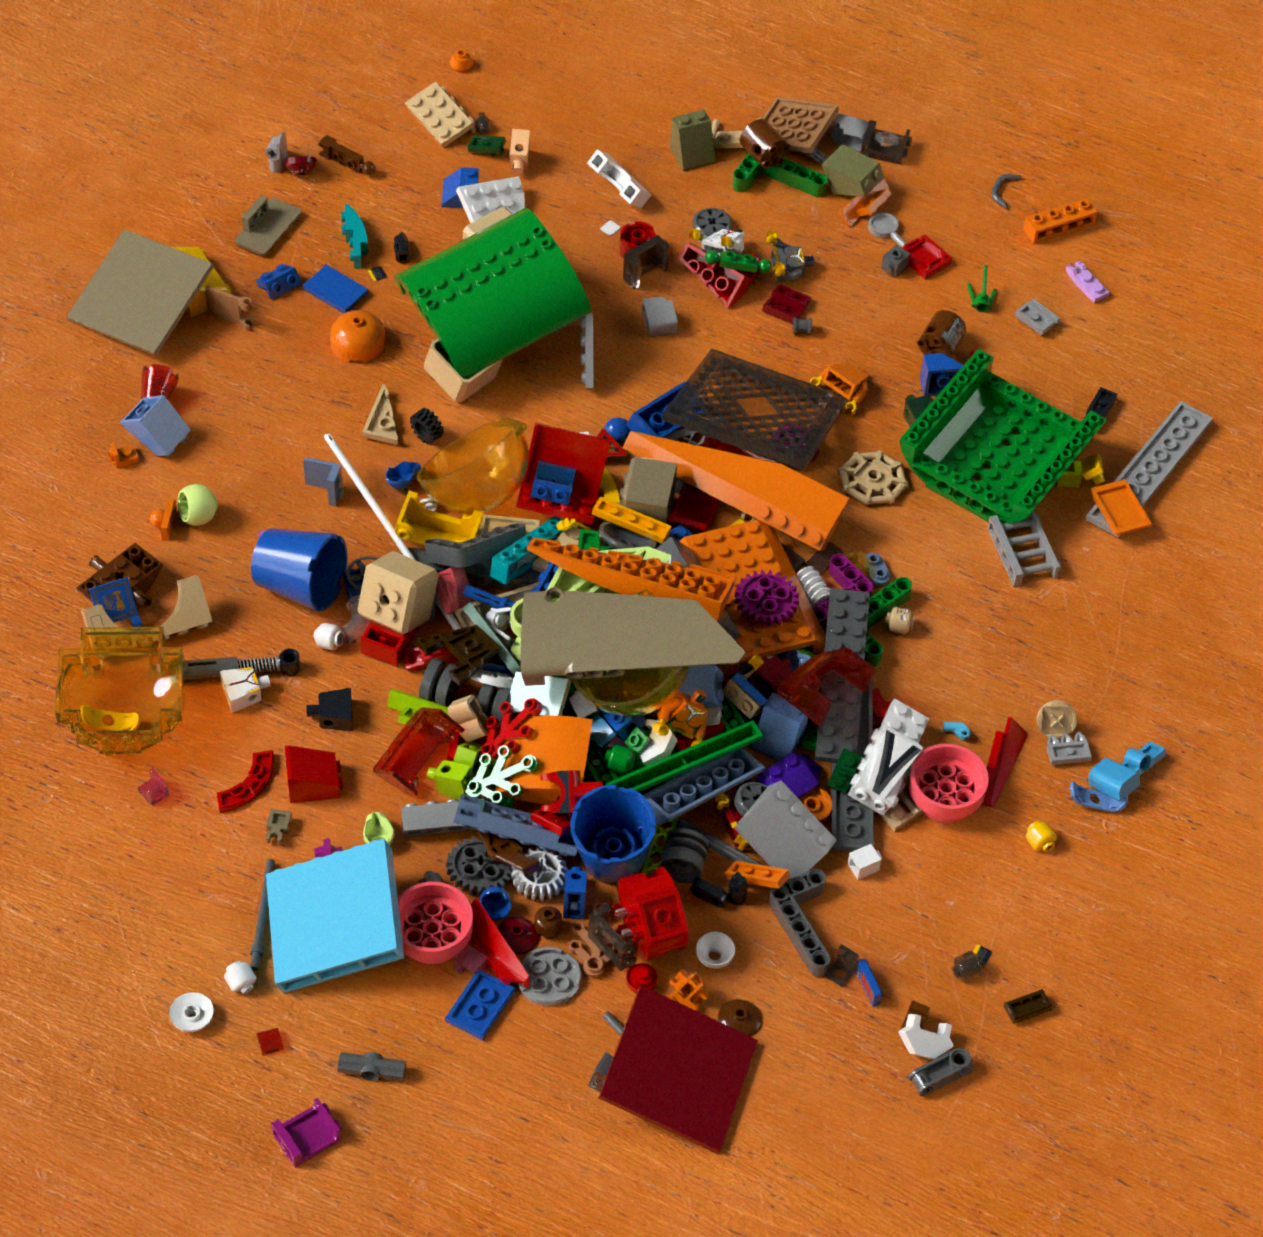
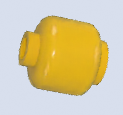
[1026,821,1057,852]

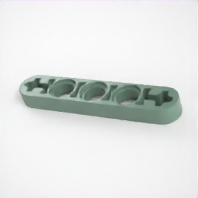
[463,602,521,676]

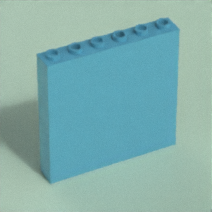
[266,839,404,993]

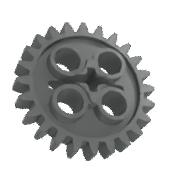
[446,836,512,897]

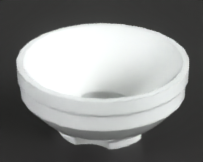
[696,932,735,969]

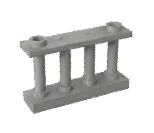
[987,510,1061,587]

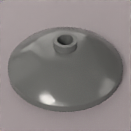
[599,521,656,549]

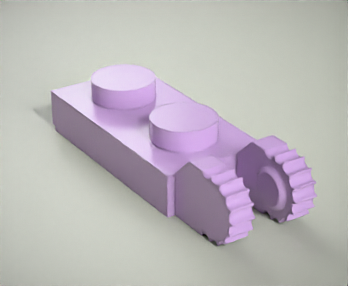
[1066,261,1109,303]

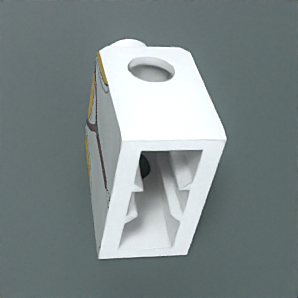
[220,667,271,713]

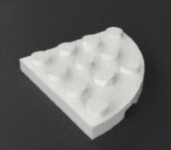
[456,176,525,223]

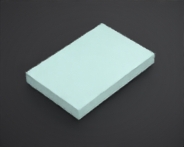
[506,672,572,716]

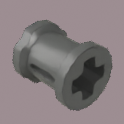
[792,317,812,334]

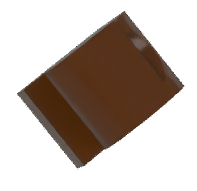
[900,1000,930,1030]

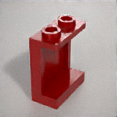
[667,486,718,535]

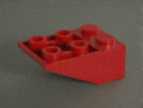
[360,621,420,666]

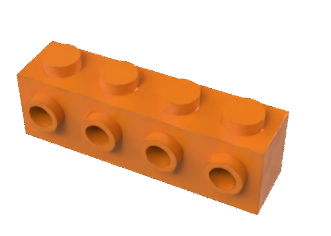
[1023,198,1097,244]

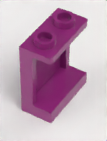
[271,1098,342,1167]

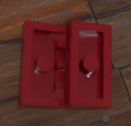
[762,284,812,324]

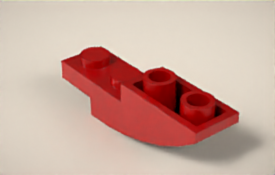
[403,647,459,672]

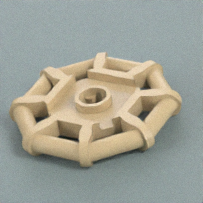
[838,450,909,506]

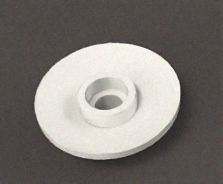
[169,992,214,1032]

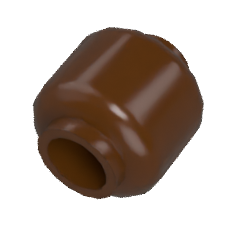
[534,906,562,938]

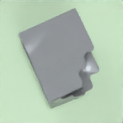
[831,113,869,151]
[642,297,678,337]

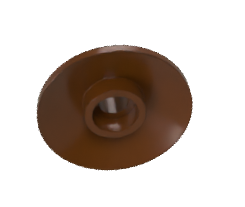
[718,999,761,1036]

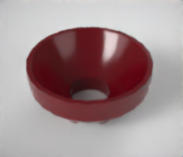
[284,156,317,175]

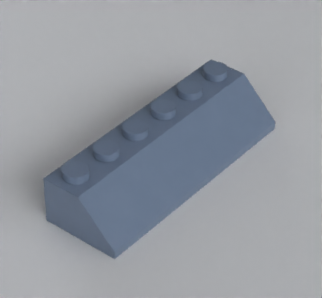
[643,748,765,825]

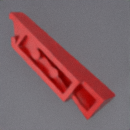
[982,717,1028,807]
[471,898,531,988]

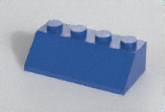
[626,381,709,438]

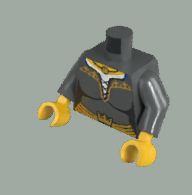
[766,230,814,283]

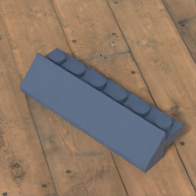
[453,793,578,857]

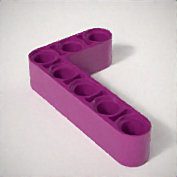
[813,554,873,630]

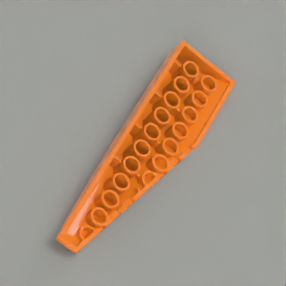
[623,431,850,551]

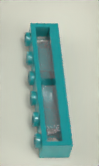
[490,516,577,585]

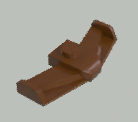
[476,829,540,876]

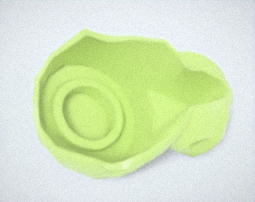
[363,812,395,845]

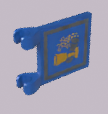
[89,577,143,631]

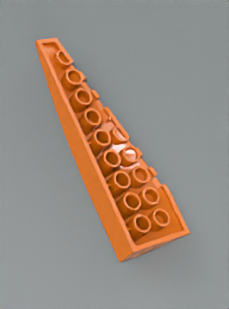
[527,537,736,622]

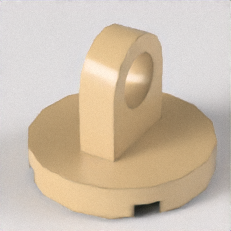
[1036,700,1078,739]

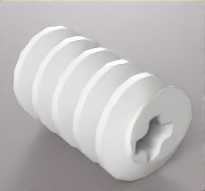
[797,566,830,608]

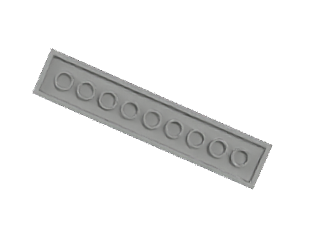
[1086,401,1213,538]

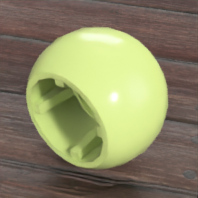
[178,484,218,526]

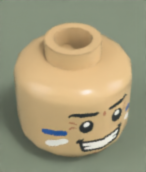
[885,607,915,634]

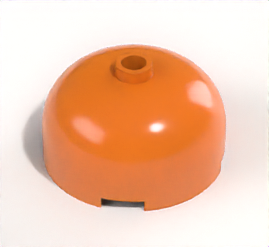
[330,310,386,363]

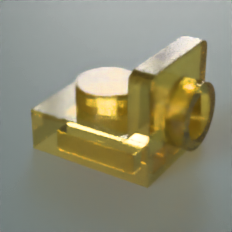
[845,551,870,578]

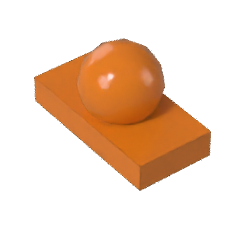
[150,498,177,541]

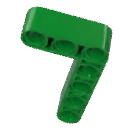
[732,153,828,197]
[864,577,912,667]

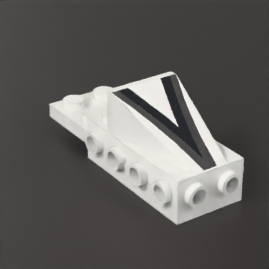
[848,698,929,815]

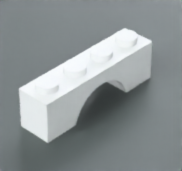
[587,149,652,208]

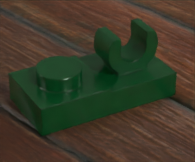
[467,136,506,157]
[827,748,862,794]

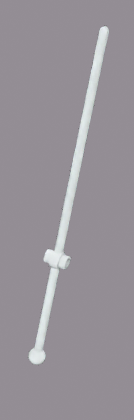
[324,433,462,630]

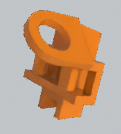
[668,969,709,1011]

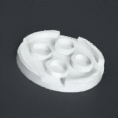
[470,669,514,689]

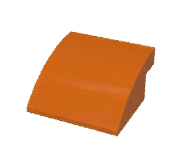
[495,715,593,805]

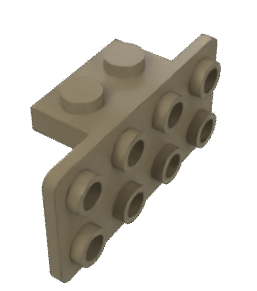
[235,195,301,256]

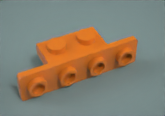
[839,179,891,227]

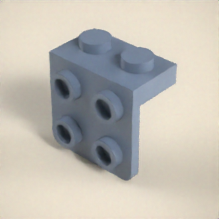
[303,458,344,506]

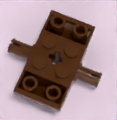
[76,543,163,609]

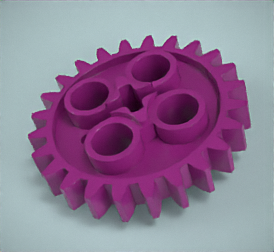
[734,570,800,627]

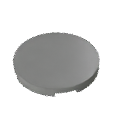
[517,947,581,1006]

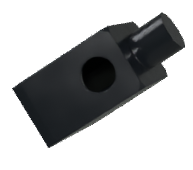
[307,688,352,731]

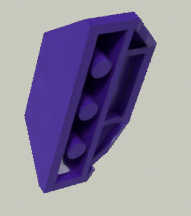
[754,752,821,799]

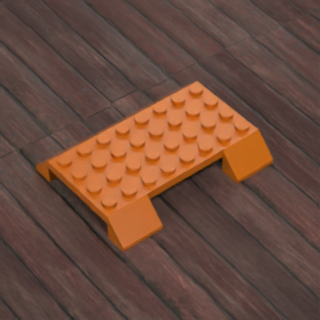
[679,520,826,676]

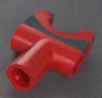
[540,770,603,814]

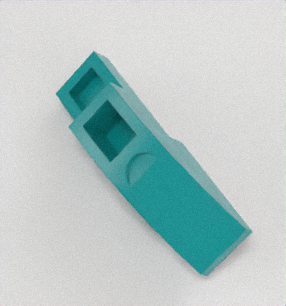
[341,204,368,268]

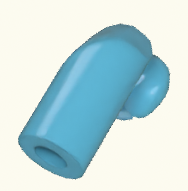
[943,722,971,740]

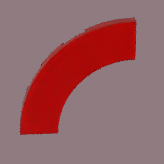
[217,750,274,813]

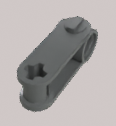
[908,1048,973,1096]

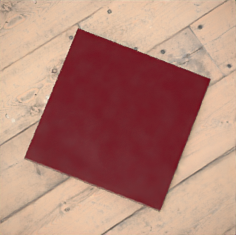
[598,985,758,1154]

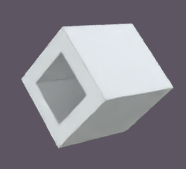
[848,844,882,880]

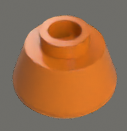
[450,49,473,72]

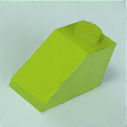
[453,741,483,774]

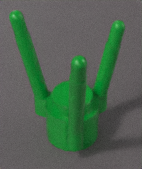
[967,265,996,312]

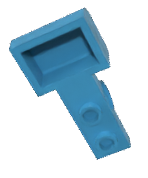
[1088,741,1166,801]

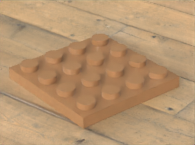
[762,97,839,153]

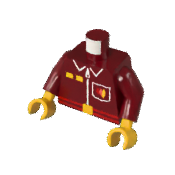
[715,793,755,851]

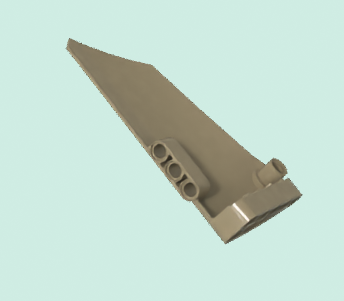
[521,587,746,686]

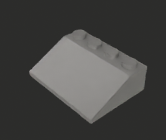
[734,780,837,880]

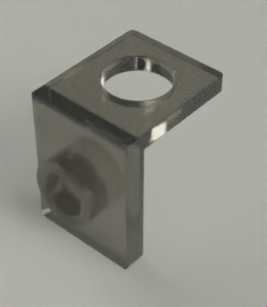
[825,944,859,987]

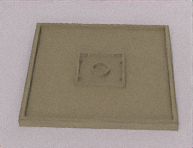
[66,229,214,356]

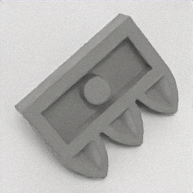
[1047,732,1092,765]

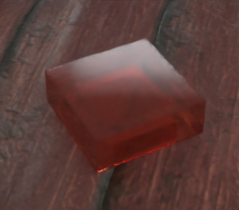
[257,1028,284,1055]

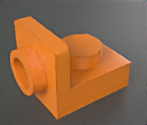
[108,442,139,468]

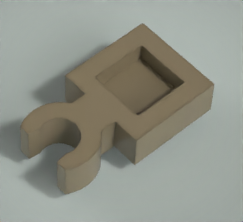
[266,809,292,845]

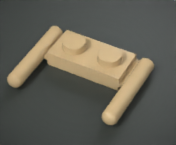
[712,117,762,149]

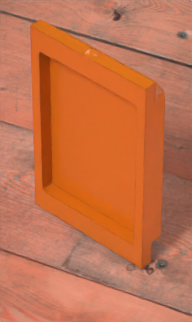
[1090,479,1152,536]

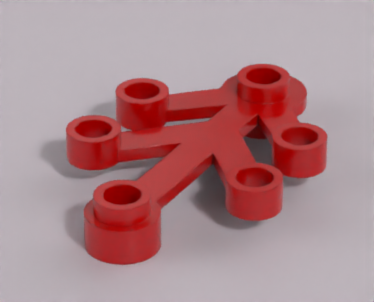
[480,698,543,759]

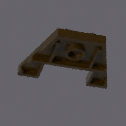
[416,625,500,687]

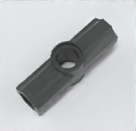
[338,1052,406,1081]

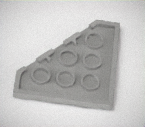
[578,312,594,388]

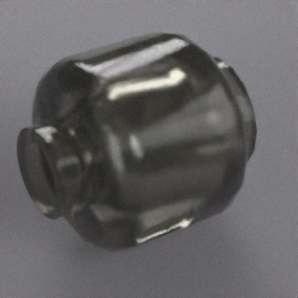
[951,951,985,982]

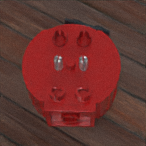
[612,867,689,961]

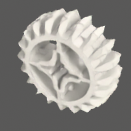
[511,846,568,901]

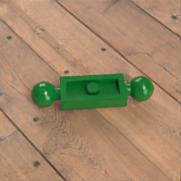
[705,250,772,274]

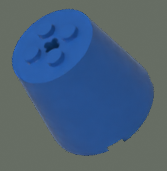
[251,528,348,612]
[570,785,656,884]

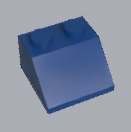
[442,167,479,208]
[919,353,964,396]

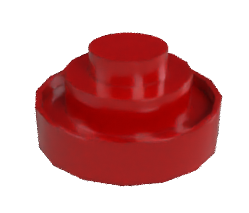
[626,963,658,993]

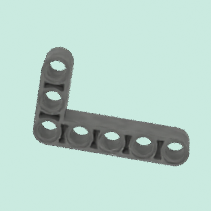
[424,523,526,568]
[769,869,830,978]

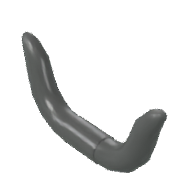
[991,174,1022,209]

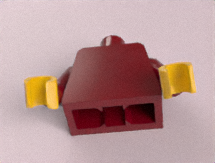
[747,654,801,702]

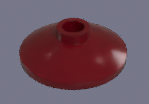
[498,917,538,955]

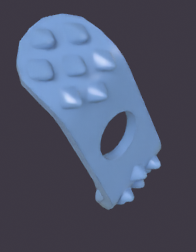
[1069,781,1128,812]

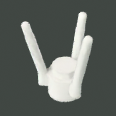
[485,607,511,640]

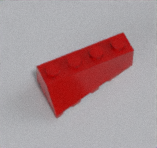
[679,242,753,308]

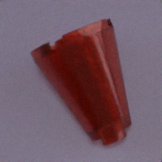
[141,364,179,400]

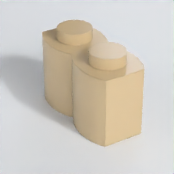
[448,694,489,742]

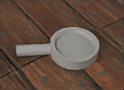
[868,212,907,248]

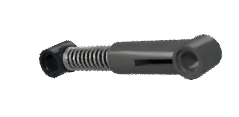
[168,648,300,685]

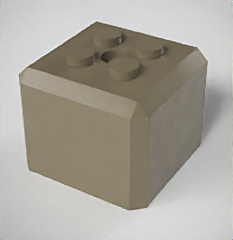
[619,457,678,524]

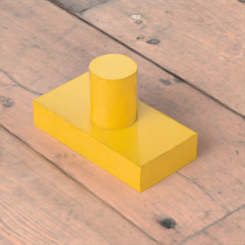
[1082,453,1106,485]

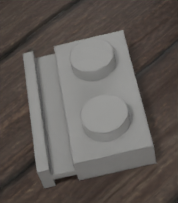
[1015,298,1060,336]

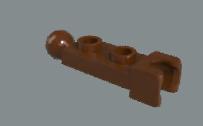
[318,135,376,175]

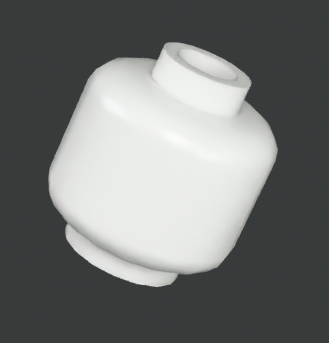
[314,623,345,651]
[224,960,257,994]

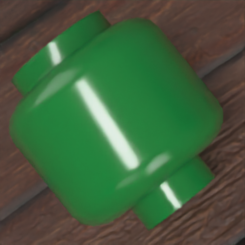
[604,745,636,774]

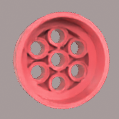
[908,744,989,823]
[398,882,473,964]

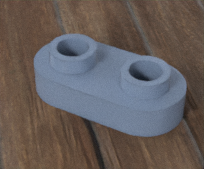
[863,553,890,588]

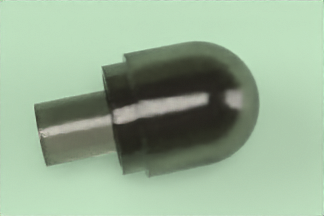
[476,112,491,134]

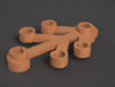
[569,901,626,977]

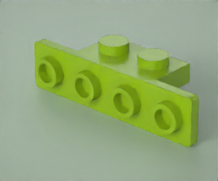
[387,689,454,735]

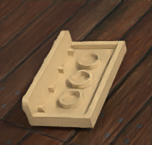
[405,81,476,148]

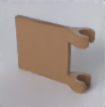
[205,285,254,331]

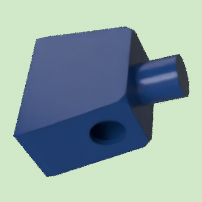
[563,867,587,920]

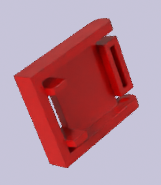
[902,234,952,279]

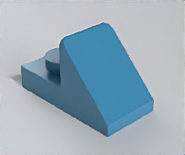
[590,713,616,748]

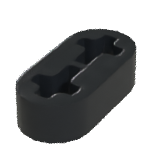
[690,878,730,908]

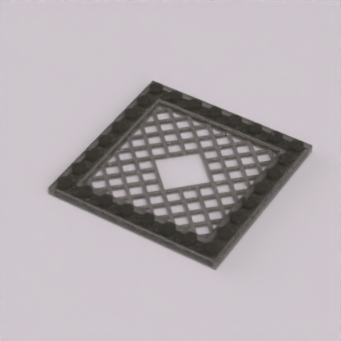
[661,348,849,471]

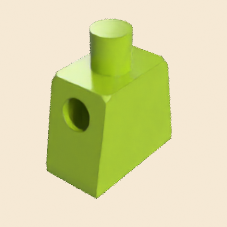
[427,760,476,800]

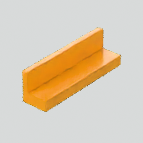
[592,496,671,544]

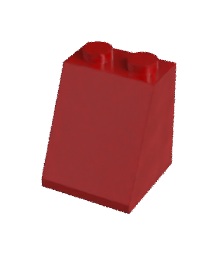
[285,745,343,803]

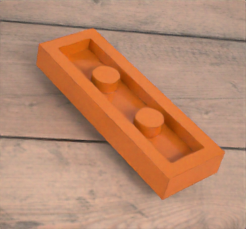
[725,861,790,889]

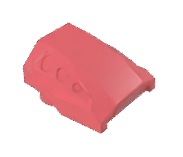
[436,567,474,615]

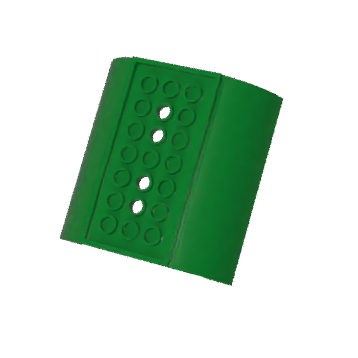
[899,349,1107,524]

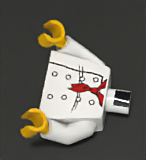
[689,228,745,255]

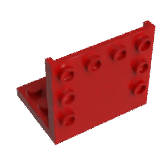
[516,423,611,525]

